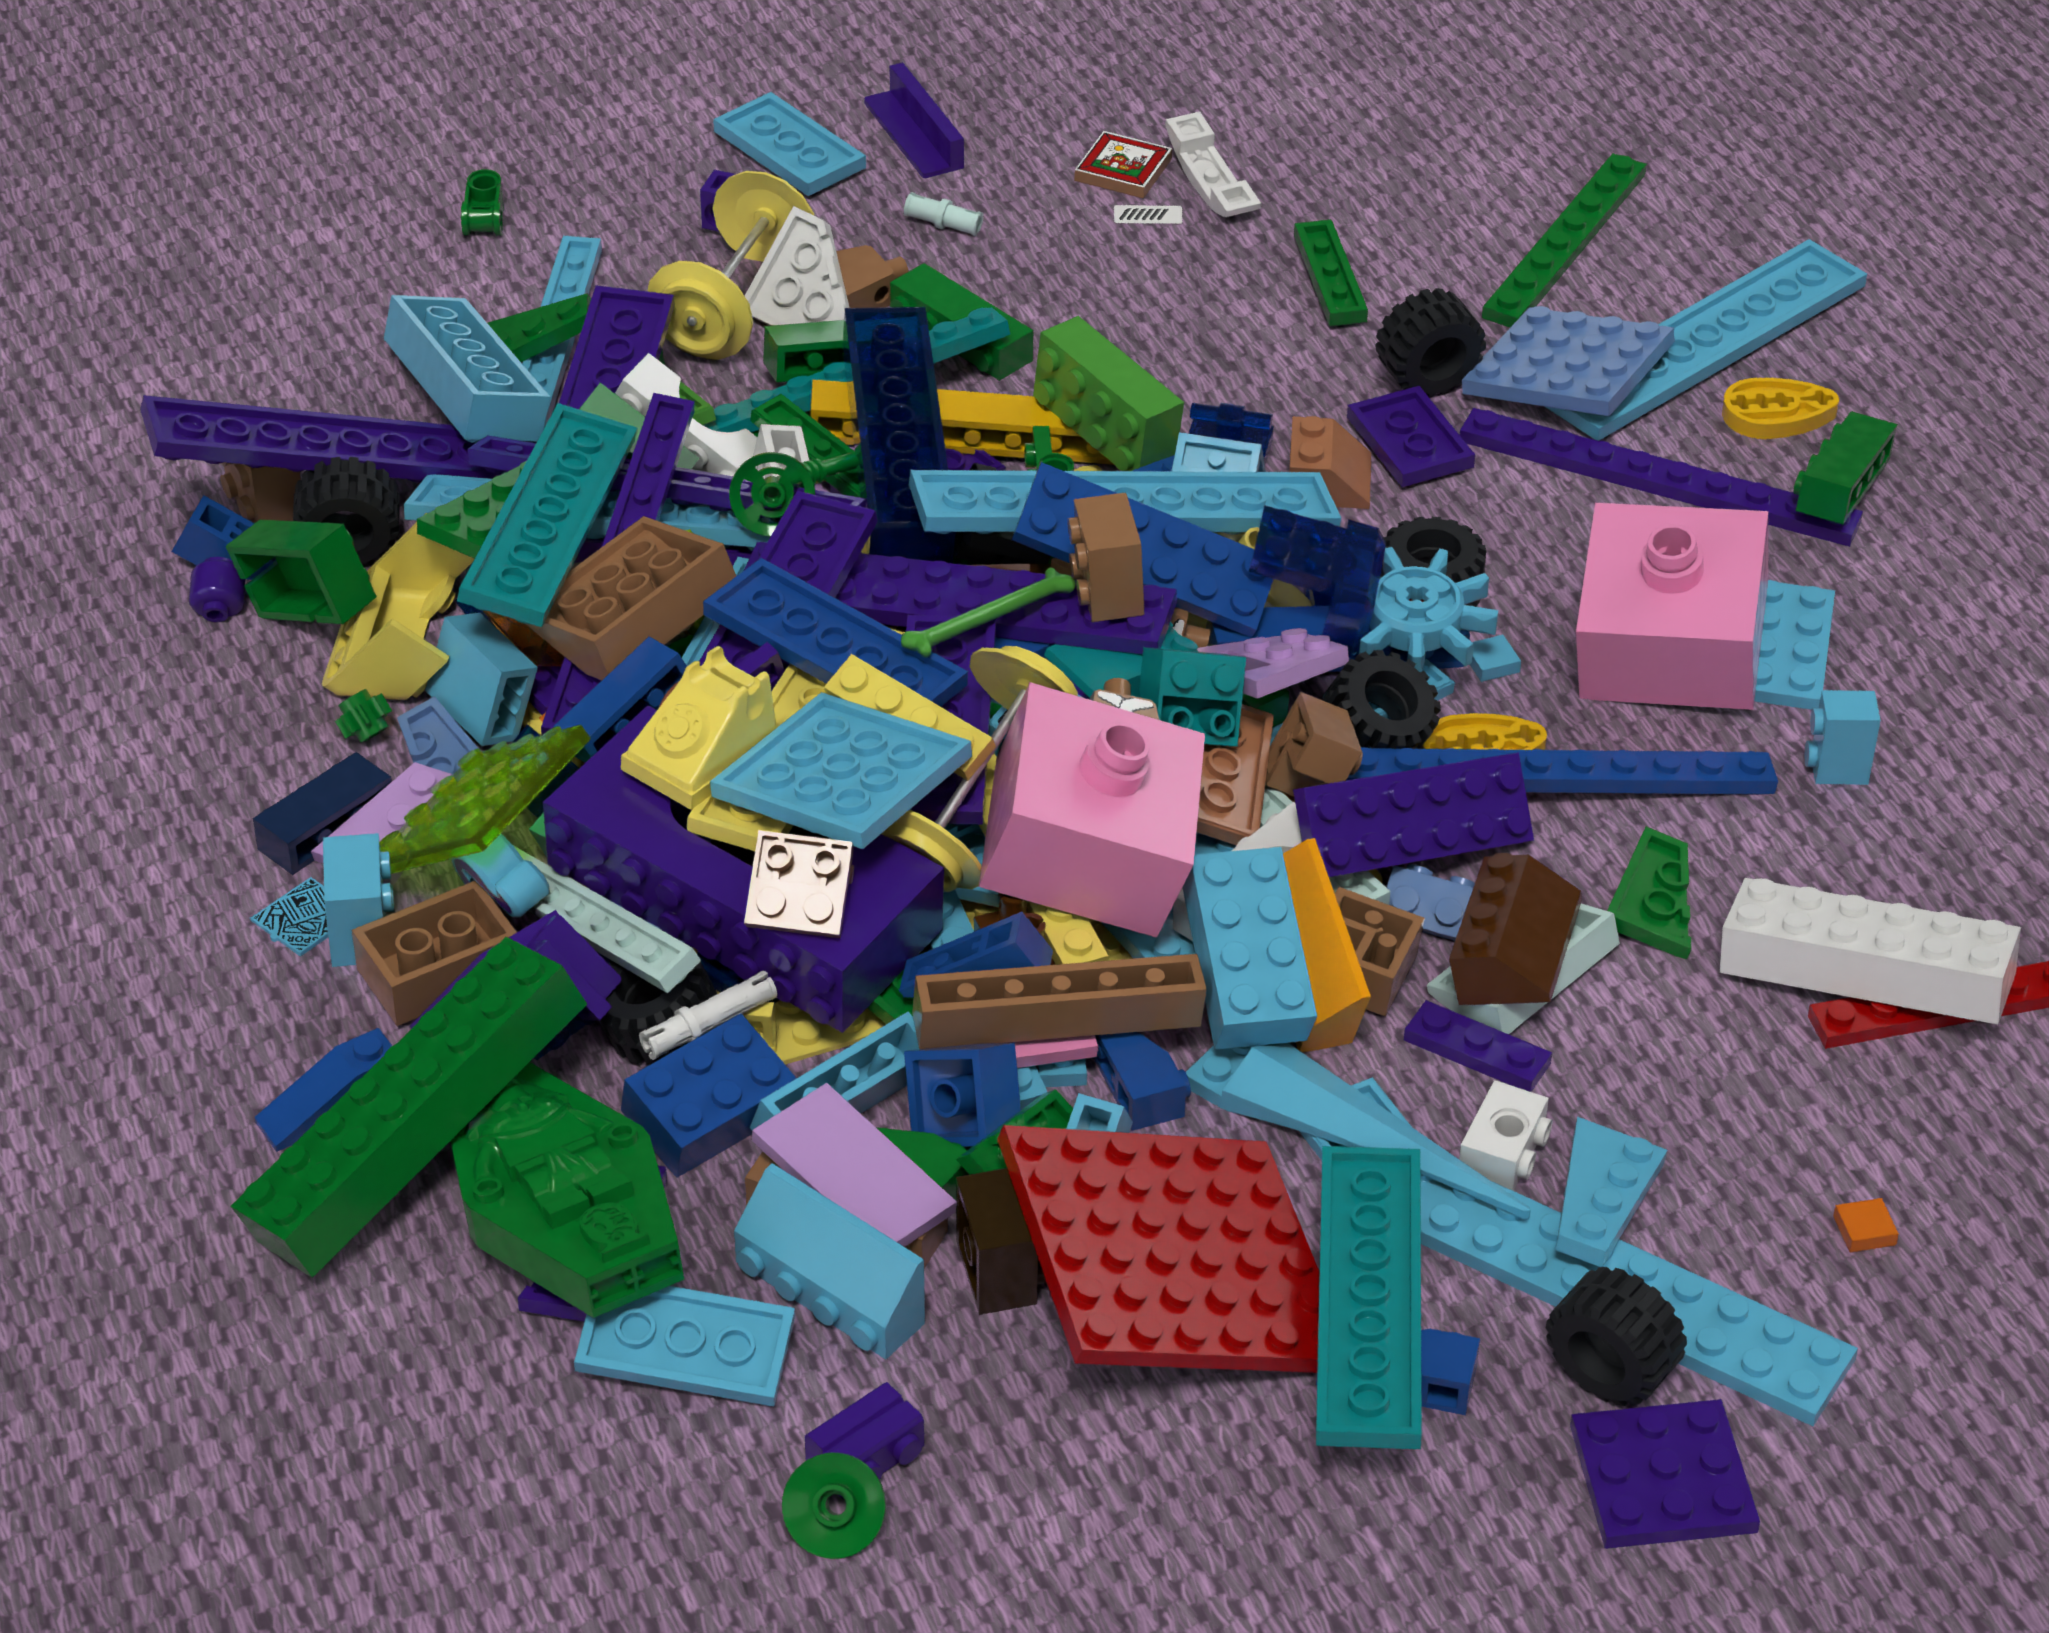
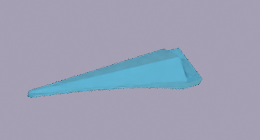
[1186,1043,1531,1219]

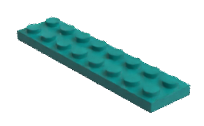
[457,403,637,627]
[1316,1146,1422,1449]

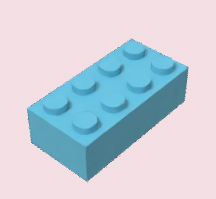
[1182,847,1317,1050]

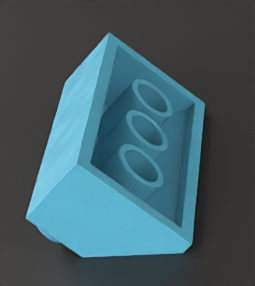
[734,1163,925,1359]

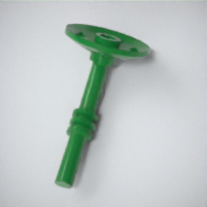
[729,452,859,537]

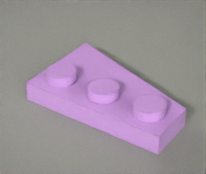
[311,762,457,885]

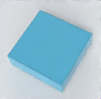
[1469,635,1521,682]

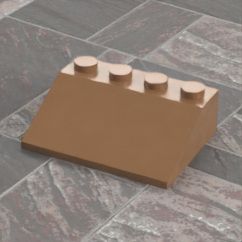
[526,516,736,680]

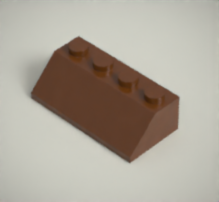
[1449,853,1582,1005]

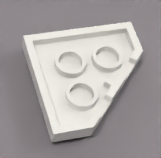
[745,206,852,326]

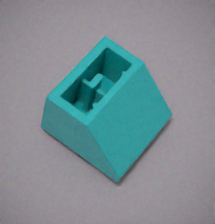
[1139,647,1246,747]

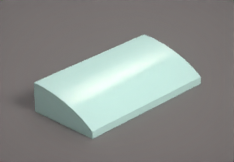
[1427,903,1620,1034]

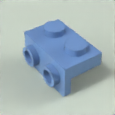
[1386,864,1475,941]

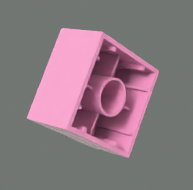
[1576,503,1768,710]
[979,682,1205,938]

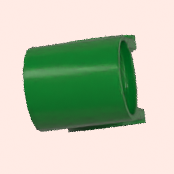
[461,169,504,236]

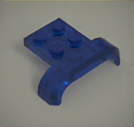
[1248,505,1386,657]

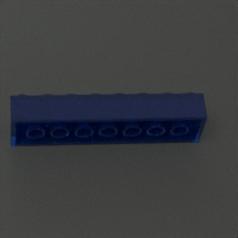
[842,307,956,564]

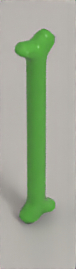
[901,568,1075,658]

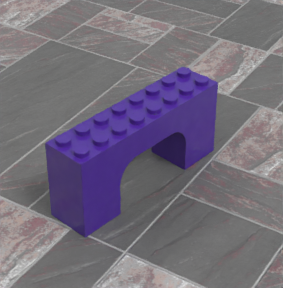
[543,705,944,1033]

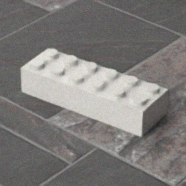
[1720,878,2021,1025]

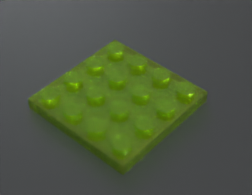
[379,725,591,874]

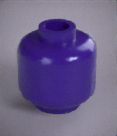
[189,557,246,622]

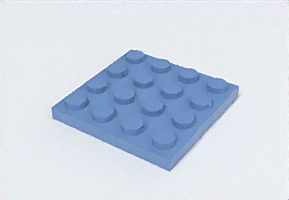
[1462,306,1675,416]

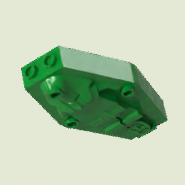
[451,1062,685,1318]

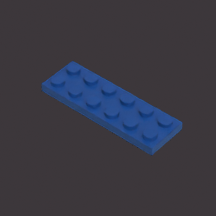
[1011,462,1280,638]
[703,558,968,707]

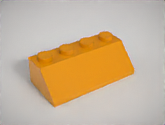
[1283,838,1371,1052]

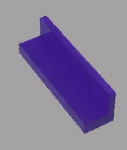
[864,62,964,178]

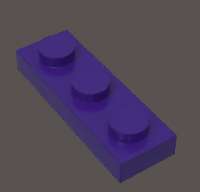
[1404,1000,1552,1092]

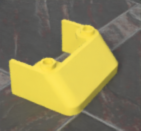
[322,513,474,700]

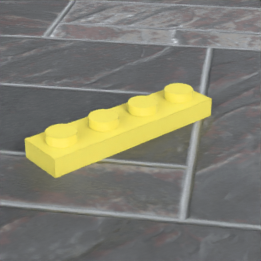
[824,654,996,781]

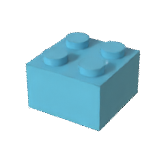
[323,833,395,967]

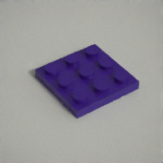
[1570,1399,1760,1549]

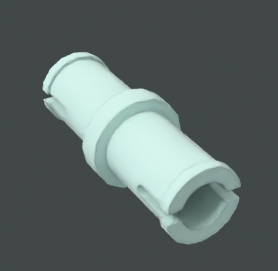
[904,192,983,236]

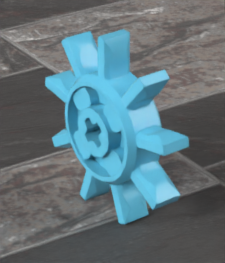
[1334,547,1499,672]

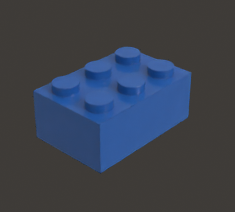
[621,1013,796,1178]

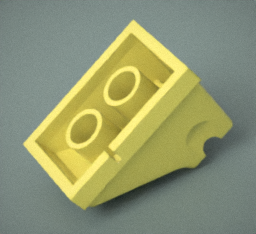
[621,646,777,810]

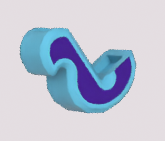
[452,826,549,918]

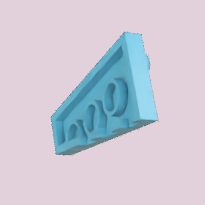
[1555,1117,1668,1267]

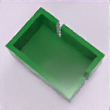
[225,519,377,624]

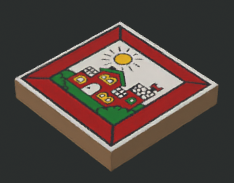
[1074,131,1172,198]

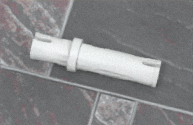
[639,971,777,1060]

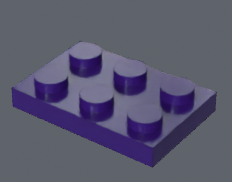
[1347,386,1475,487]

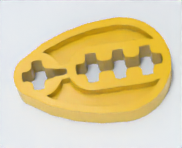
[1722,378,1839,439]
[1421,713,1547,750]

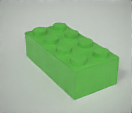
[1033,316,1184,471]

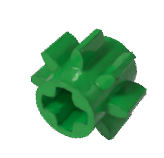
[335,689,392,743]

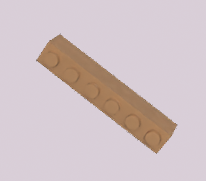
[912,954,1207,1049]

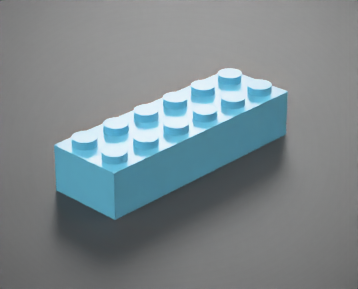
[384,295,550,443]

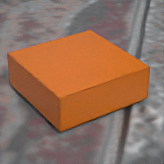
[1833,1198,1899,1253]

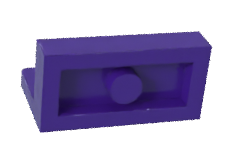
[525,915,621,1020]

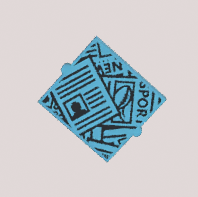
[250,877,328,956]

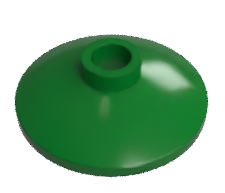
[782,1452,886,1559]

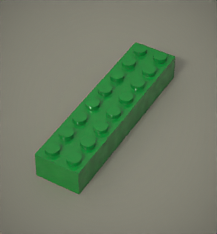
[230,937,587,1278]

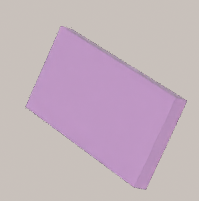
[752,1083,957,1247]

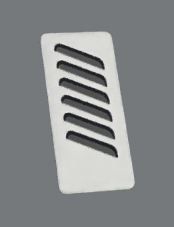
[1114,205,1182,224]

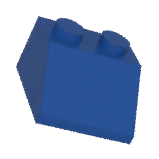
[904,1043,1021,1147]

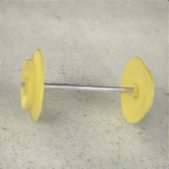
[647,171,814,360]
[881,646,1078,892]

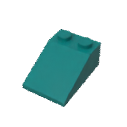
[1044,621,1199,698]

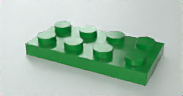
[417,461,527,559]

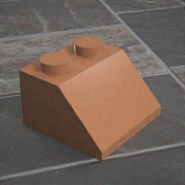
[1289,416,1371,509]

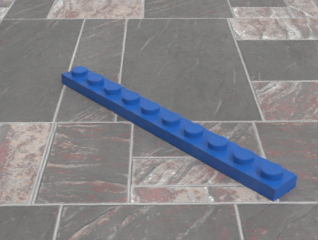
[1346,747,1778,794]

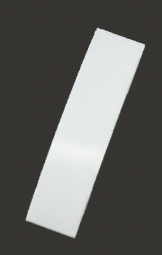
[1165,112,1261,217]

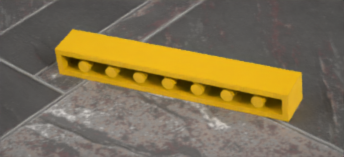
[810,380,1114,465]

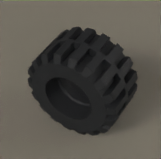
[1375,288,1486,398]
[293,457,400,567]
[1378,516,1486,607]
[1323,650,1441,749]
[598,959,717,1065]
[1545,1267,1687,1406]

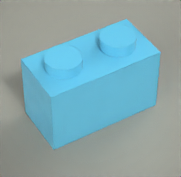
[1804,690,1881,785]

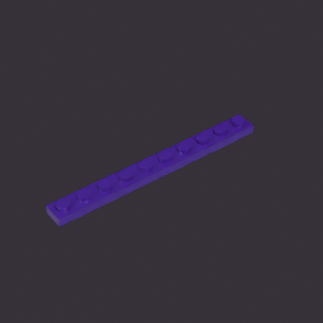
[541,393,695,742]
[1459,408,1863,547]
[468,435,866,518]

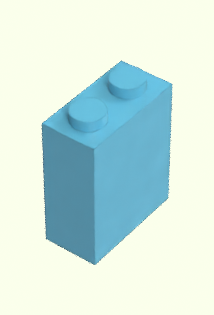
[425,613,538,746]

